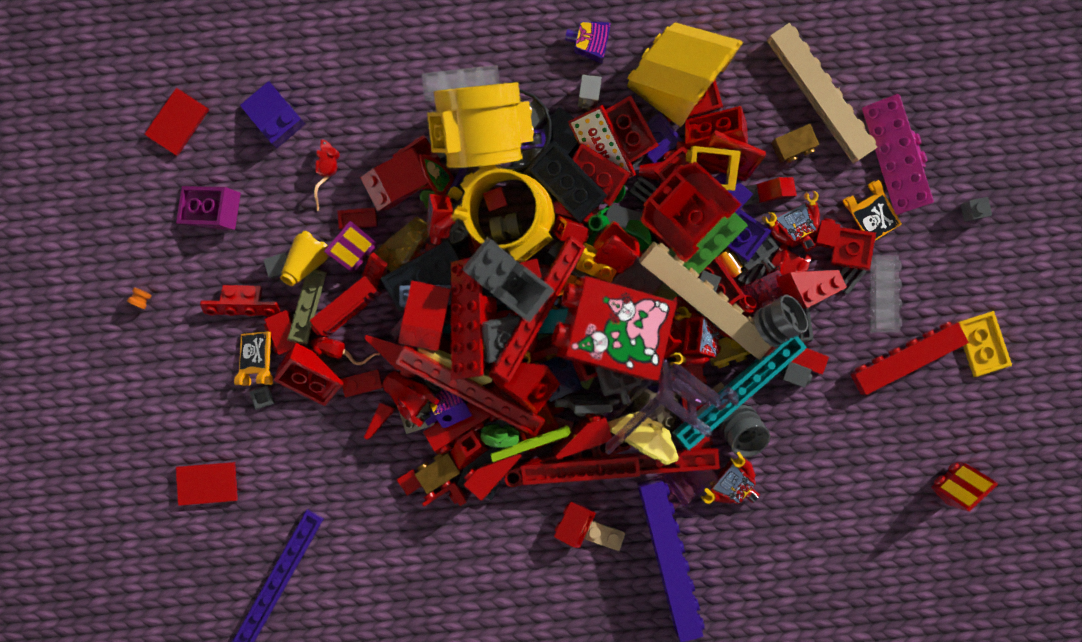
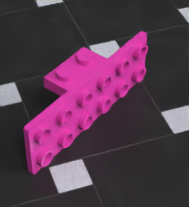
[862,94,934,215]

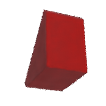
[756,177,797,203]

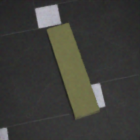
[287,269,327,346]

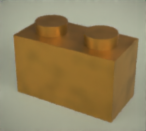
[771,124,819,164]
[415,452,461,494]

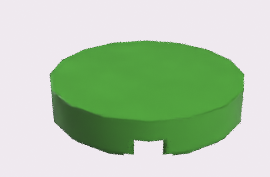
[480,424,519,447]

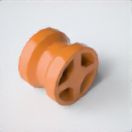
[127,287,152,309]

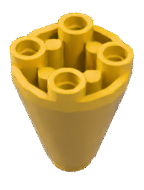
[280,231,329,286]

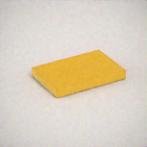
[959,311,1012,377]

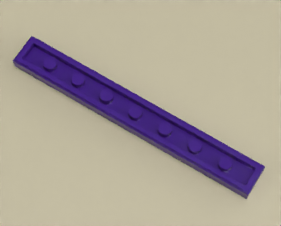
[232,509,324,642]

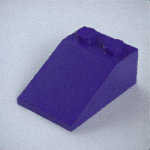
[240,81,306,148]

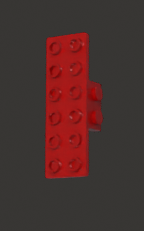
[451,257,497,380]

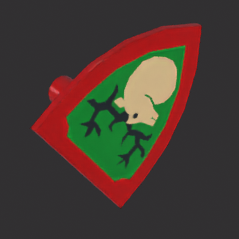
[419,154,455,195]

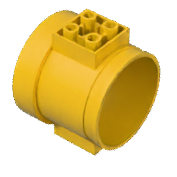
[427,82,534,168]
[460,164,555,262]

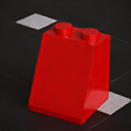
[489,363,561,415]

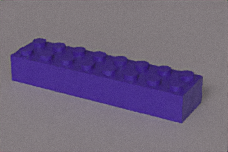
[637,478,705,642]

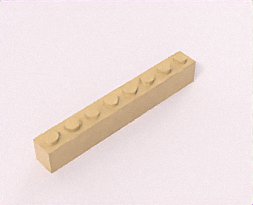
[767,23,877,164]
[638,242,772,360]

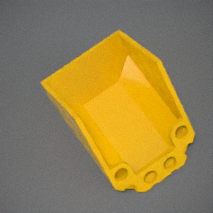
[627,22,743,127]

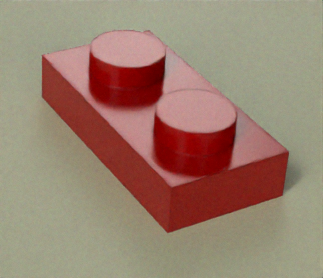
[341,369,383,398]

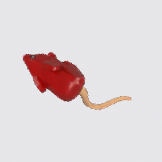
[314,139,340,211]
[309,337,380,365]

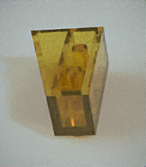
[369,216,428,272]

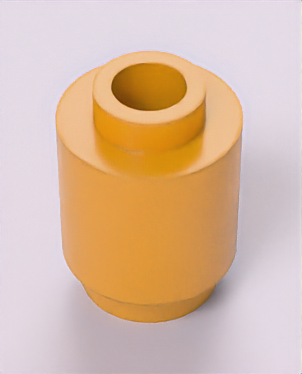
[718,249,743,278]

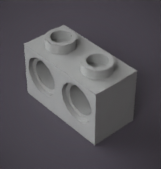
[578,74,602,111]

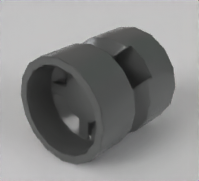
[489,212,523,242]

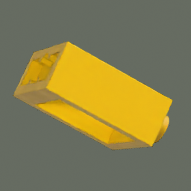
[686,146,740,191]

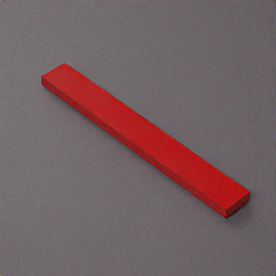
[490,236,586,382]
[395,345,545,437]

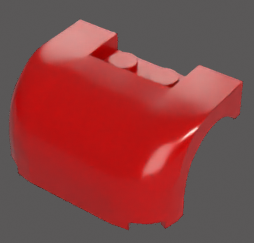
[640,162,742,263]

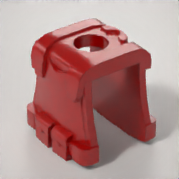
[593,221,640,273]

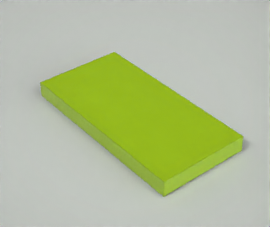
[491,425,571,462]

